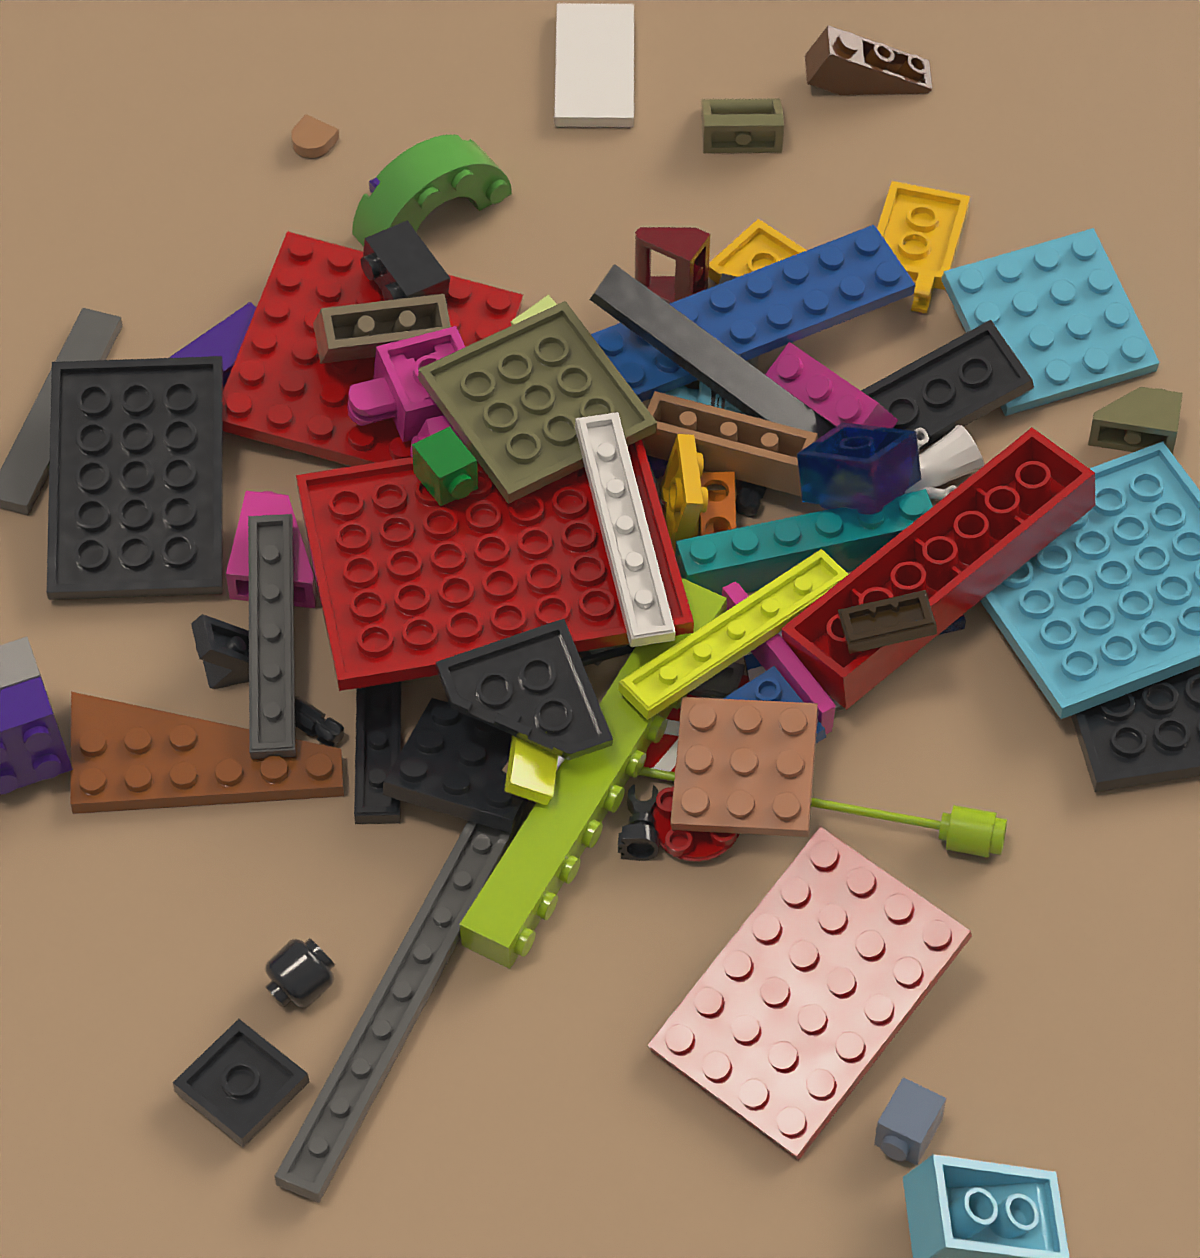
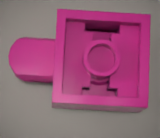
[348,326,465,442]

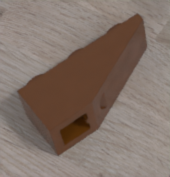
[805,26,932,96]

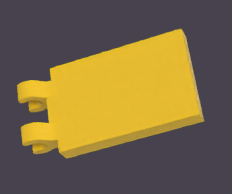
[877,181,970,314]

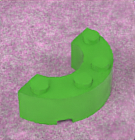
[352,134,512,247]

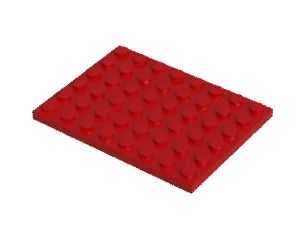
[296,439,694,691]

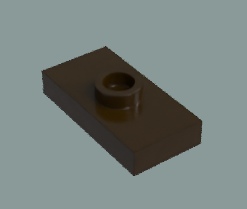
[838,590,937,654]

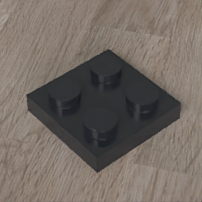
[173,1019,309,1147]

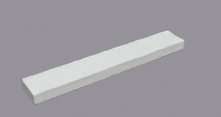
[575,412,676,647]

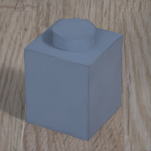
[874,1077,946,1165]

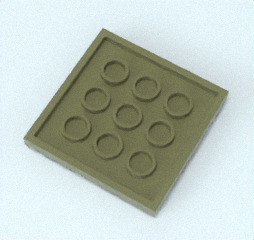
[418,301,657,504]

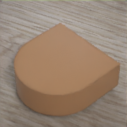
[291,114,339,158]

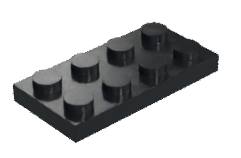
[861,320,1034,469]

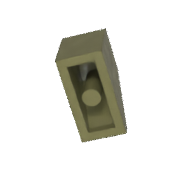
[1088,387,1183,454]

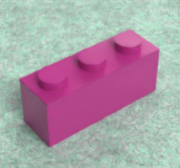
[765,342,898,454]

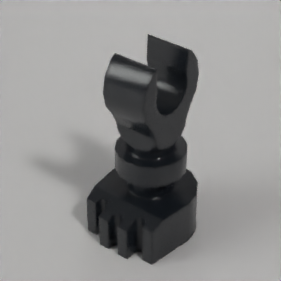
[618,784,660,861]

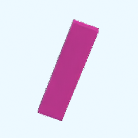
[722,581,836,734]

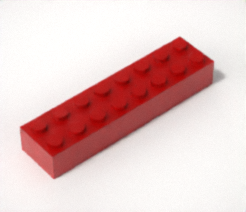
[781,427,1095,710]

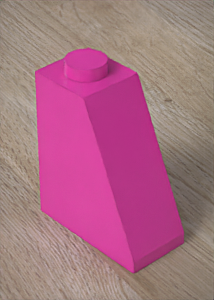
[226,491,317,609]

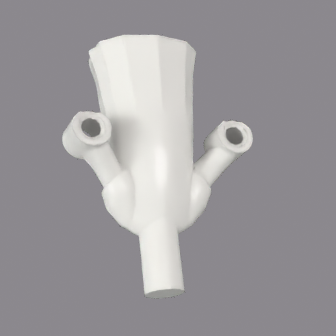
[872,425,984,500]

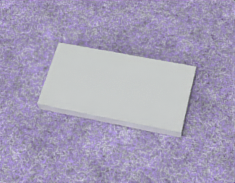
[555,3,634,127]

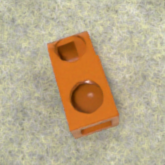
[699,472,736,536]

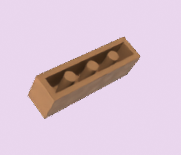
[642,391,818,497]

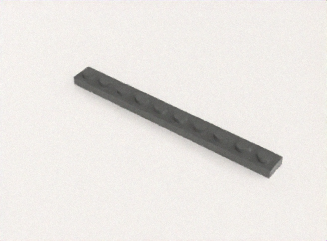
[274,816,522,1203]

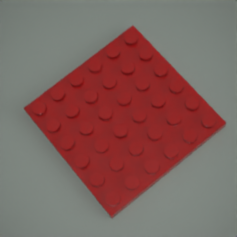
[223,231,523,466]

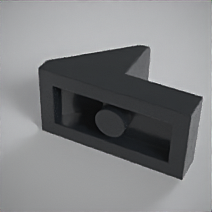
[191,614,249,689]

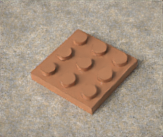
[671,697,818,837]

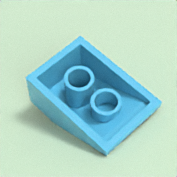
[902,1154,1070,1258]

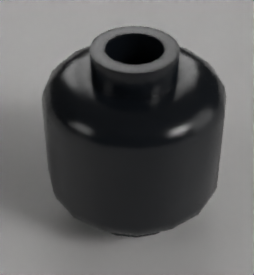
[265,938,335,1008]

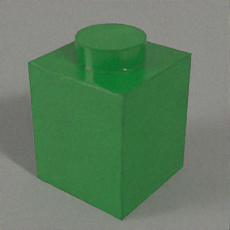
[412,426,478,506]

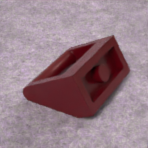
[635,227,710,304]

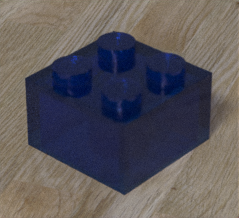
[797,422,921,515]

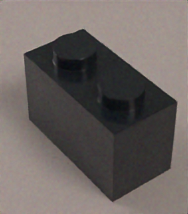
[361,221,450,304]

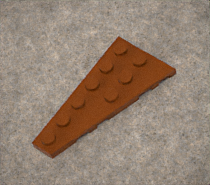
[70,691,344,814]

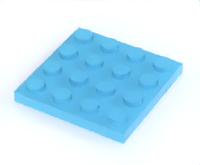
[941,228,1160,416]

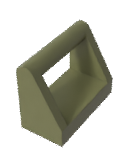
[701,99,784,153]

